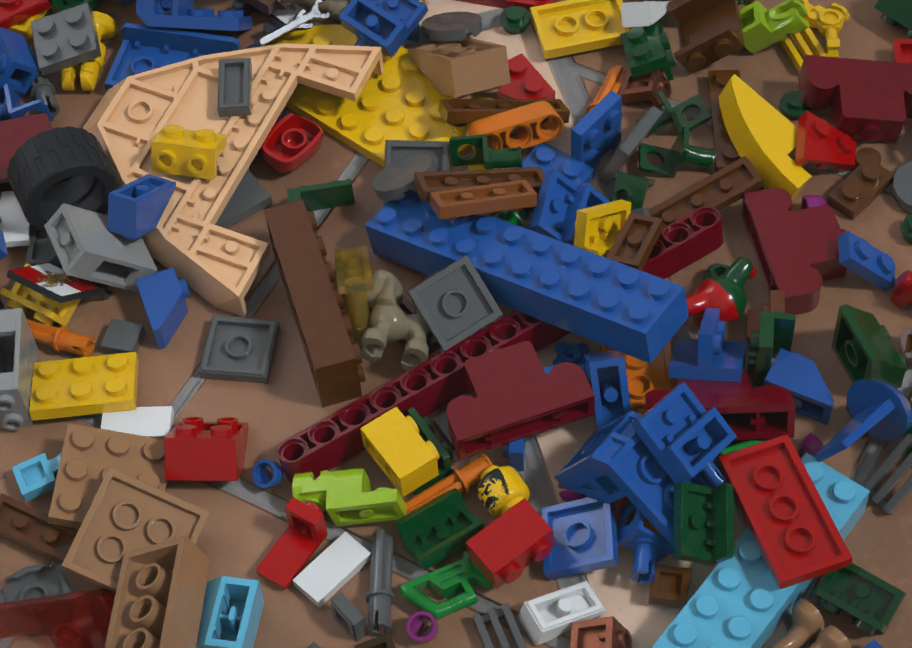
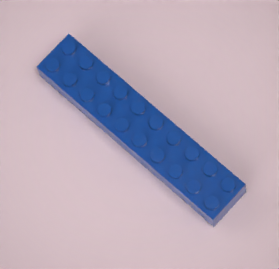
[365,189,689,364]

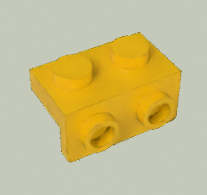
[151,125,226,180]
[574,199,632,258]
[0,263,81,326]

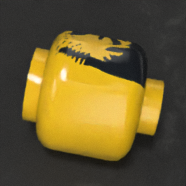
[476,465,530,518]

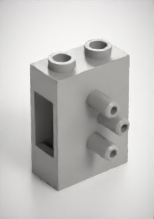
[44,203,158,293]
[0,308,38,431]

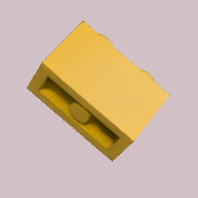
[360,406,440,497]

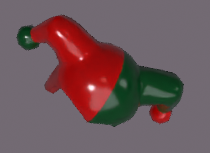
[679,257,756,329]

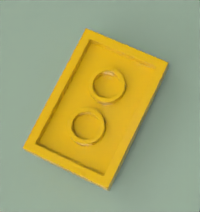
[530,0,632,59]
[29,352,139,421]

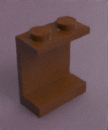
[668,0,745,74]

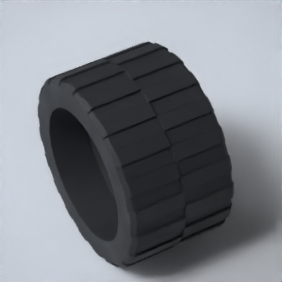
[7,126,119,233]

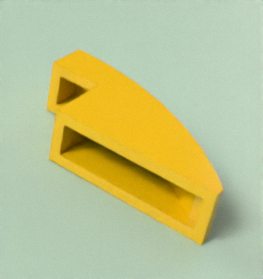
[718,74,812,201]

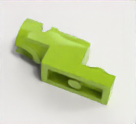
[739,0,810,54]
[292,468,407,527]

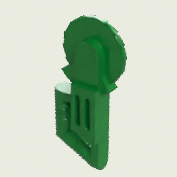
[399,551,491,621]

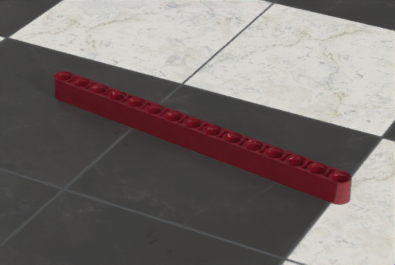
[277,207,724,484]

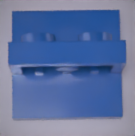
[669,308,748,383]

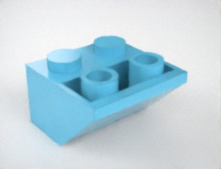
[196,576,265,648]

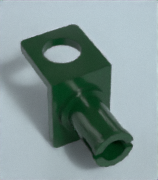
[636,90,712,139]
[638,127,715,178]
[449,134,523,169]
[610,171,655,210]

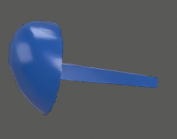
[814,379,912,462]

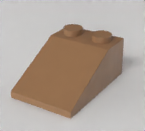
[407,37,511,99]

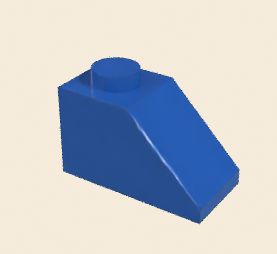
[108,174,176,240]
[135,267,191,350]
[763,348,834,425]
[584,350,631,430]

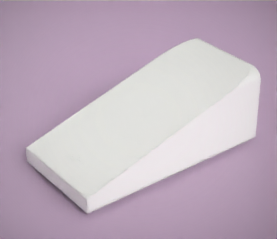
[621,1,671,27]
[518,580,605,646]

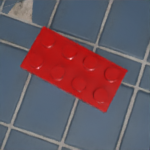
[718,434,853,589]

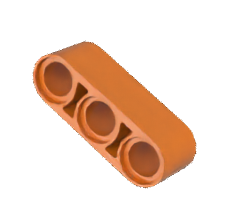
[466,101,564,152]

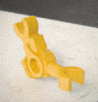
[799,0,850,58]

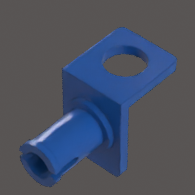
[0,83,54,122]
[617,501,674,584]

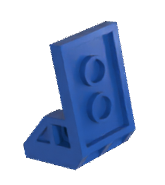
[136,0,252,31]
[554,411,713,548]

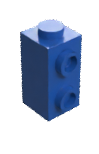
[0,27,40,94]

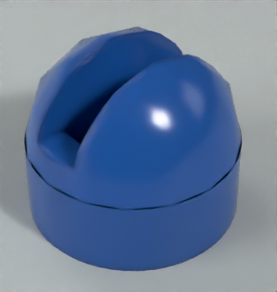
[252,459,284,488]

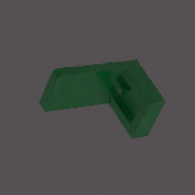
[287,179,355,212]

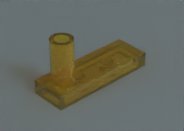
[334,245,374,330]

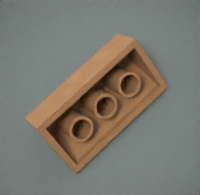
[105,536,211,648]

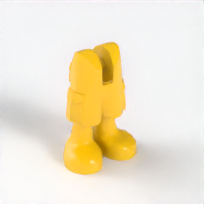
[60,11,117,91]

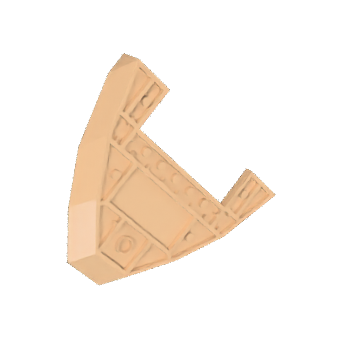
[83,43,384,318]

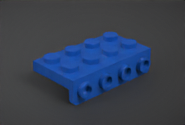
[104,23,241,92]

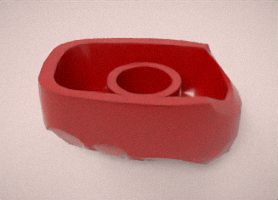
[262,112,324,174]

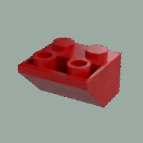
[164,417,249,481]

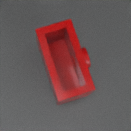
[466,498,555,589]

